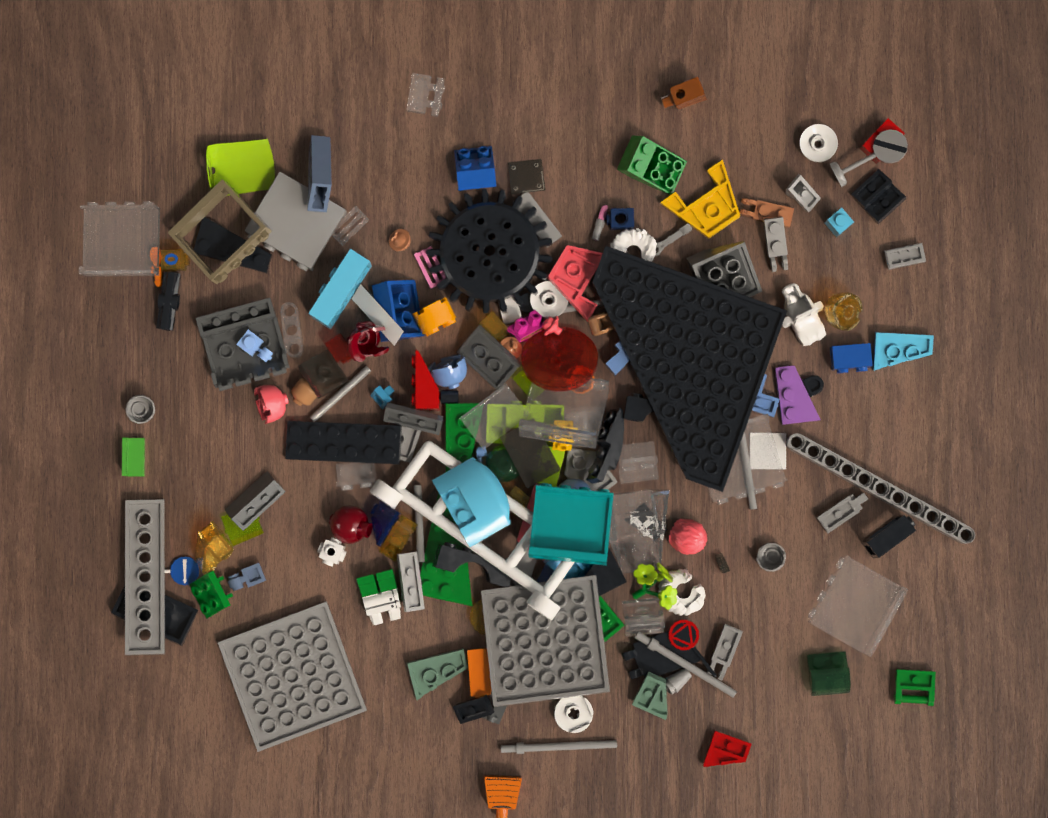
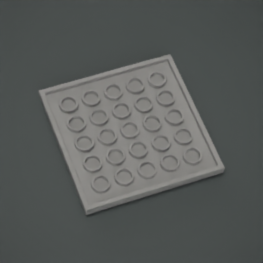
[481,575,610,707]
[218,601,367,752]

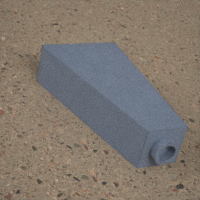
[307,135,332,213]

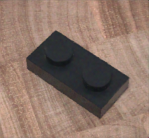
[453,694,494,724]

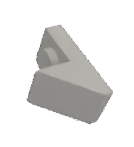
[786,174,821,212]

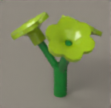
[632,562,677,610]

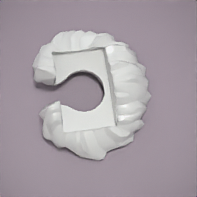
[610,228,657,262]
[658,569,705,616]

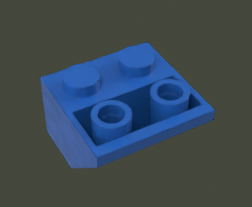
[454,146,497,191]

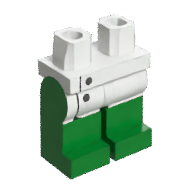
[356,569,402,625]

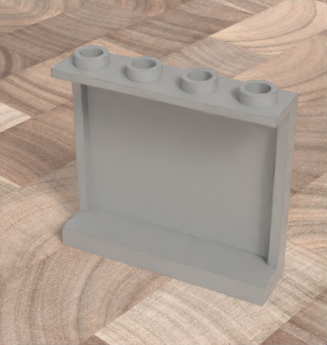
[245,172,347,271]

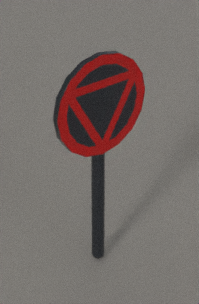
[669,620,717,677]

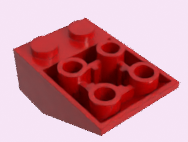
[412,350,440,411]

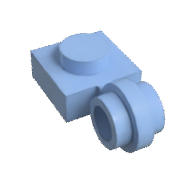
[236,329,273,362]

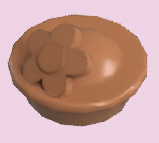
[389,229,411,251]
[500,336,522,358]

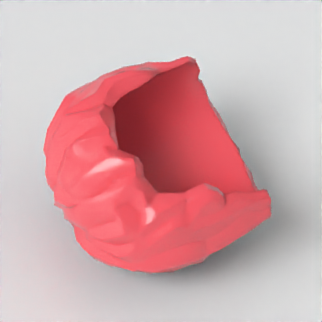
[668,519,707,555]

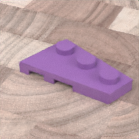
[775,366,820,425]

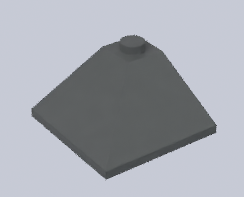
[686,241,762,297]

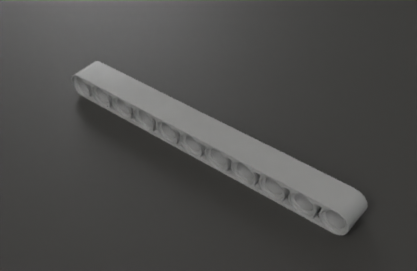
[786,433,975,544]

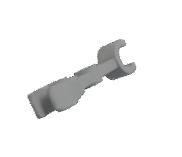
[655,224,692,257]

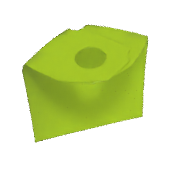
[206,139,275,196]

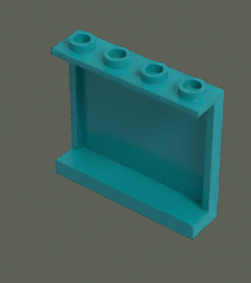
[528,483,614,566]

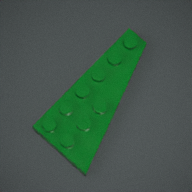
[420,492,473,606]

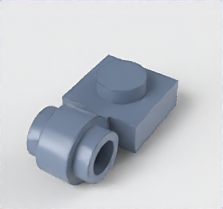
[227,563,266,591]

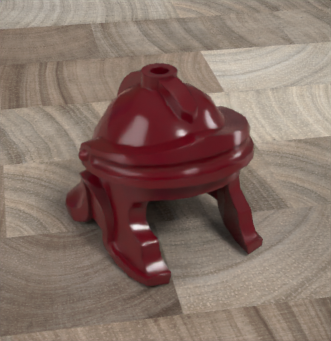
[347,321,389,362]

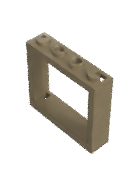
[168,179,272,284]

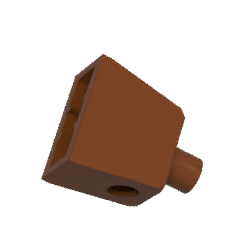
[661,77,707,109]

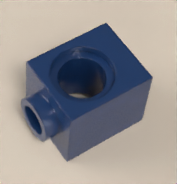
[607,208,634,230]

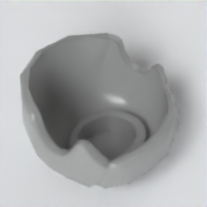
[125,395,155,424]
[756,543,786,572]

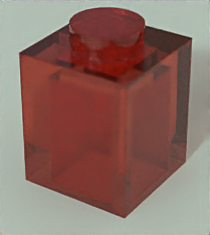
[324,333,352,365]

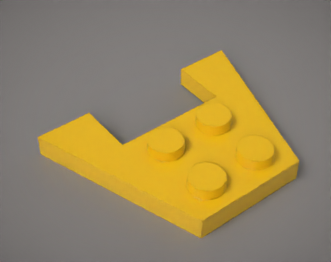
[660,160,740,239]

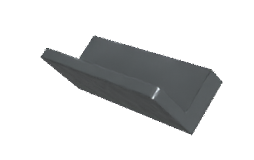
[383,402,444,435]
[225,471,286,531]

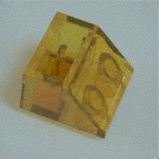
[195,521,234,575]

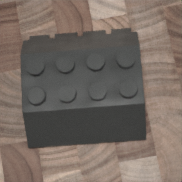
[196,298,290,391]

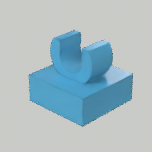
[370,385,395,410]

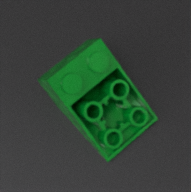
[617,135,687,195]

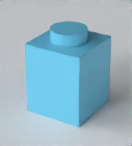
[824,208,854,238]

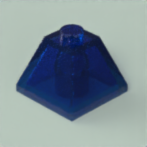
[370,502,401,547]

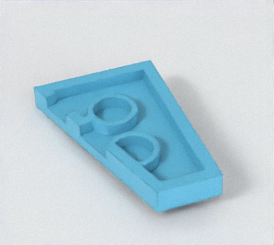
[873,332,934,370]

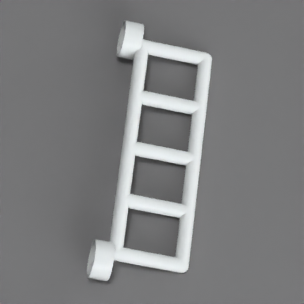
[369,441,575,621]

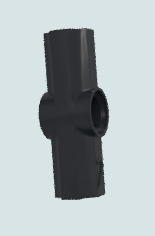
[156,272,181,331]

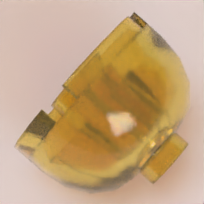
[824,292,863,331]

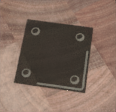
[508,159,545,194]

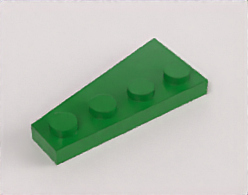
[446,403,485,472]

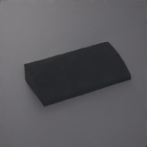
[111,585,198,646]

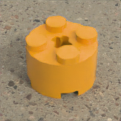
[413,297,456,336]

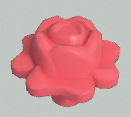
[542,316,562,336]

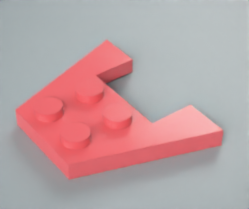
[547,245,603,322]

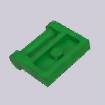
[894,669,936,706]

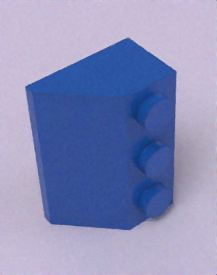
[372,280,424,342]

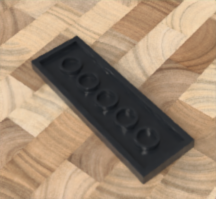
[285,421,402,465]

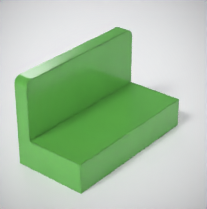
[122,437,145,477]

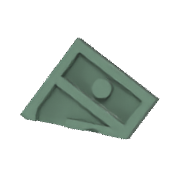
[632,671,668,720]

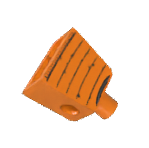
[485,775,522,818]

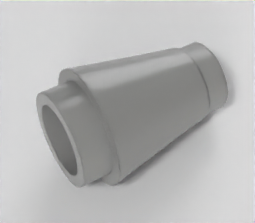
[665,668,692,695]

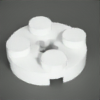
[554,696,593,733]

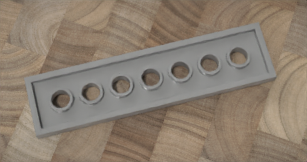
[125,499,165,655]

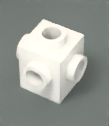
[317,537,347,567]

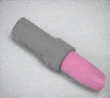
[591,205,608,241]

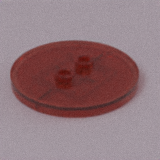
[521,327,598,392]

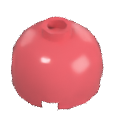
[254,384,288,424]

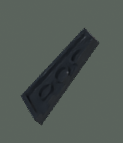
[194,217,272,274]

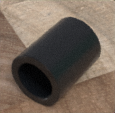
[441,390,459,404]

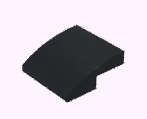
[851,169,906,224]

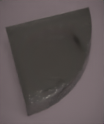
[715,553,730,573]

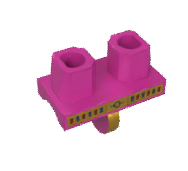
[507,310,544,342]

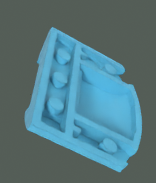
[432,457,511,547]

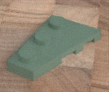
[407,648,468,700]

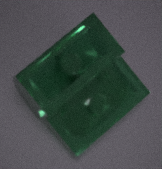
[807,651,851,696]

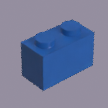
[830,343,873,374]

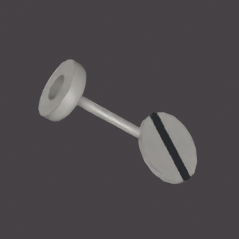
[830,130,908,187]

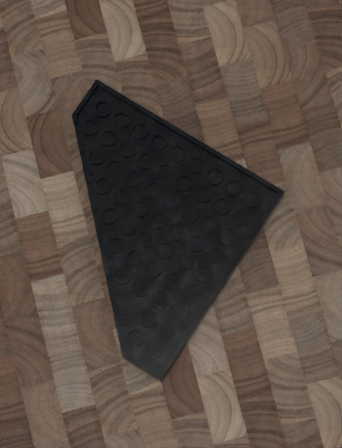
[592,246,787,492]

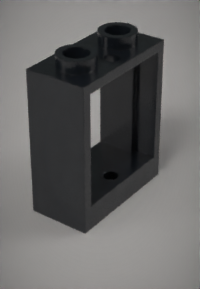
[862,515,916,558]

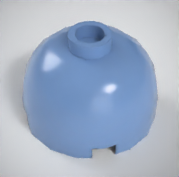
[428,355,467,389]

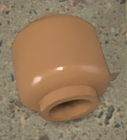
[291,377,320,406]

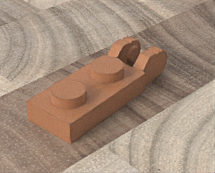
[739,198,794,228]

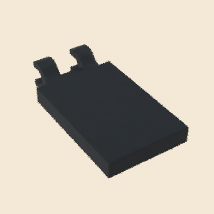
[622,631,700,679]

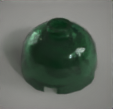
[486,444,523,482]

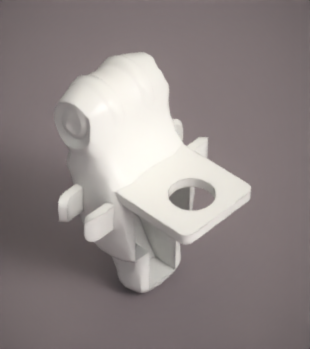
[782,283,826,346]

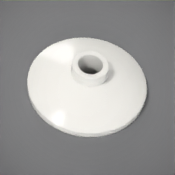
[800,124,838,162]
[530,281,568,318]

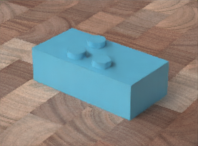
[308,249,372,330]

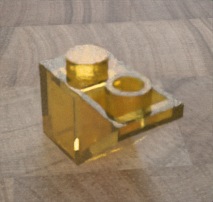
[379,515,418,562]

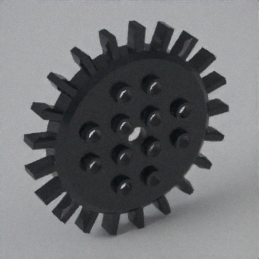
[426,189,553,315]

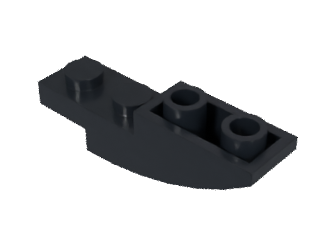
[586,408,624,484]

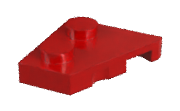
[702,730,752,767]

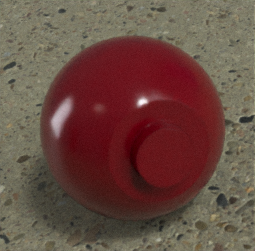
[329,505,373,544]

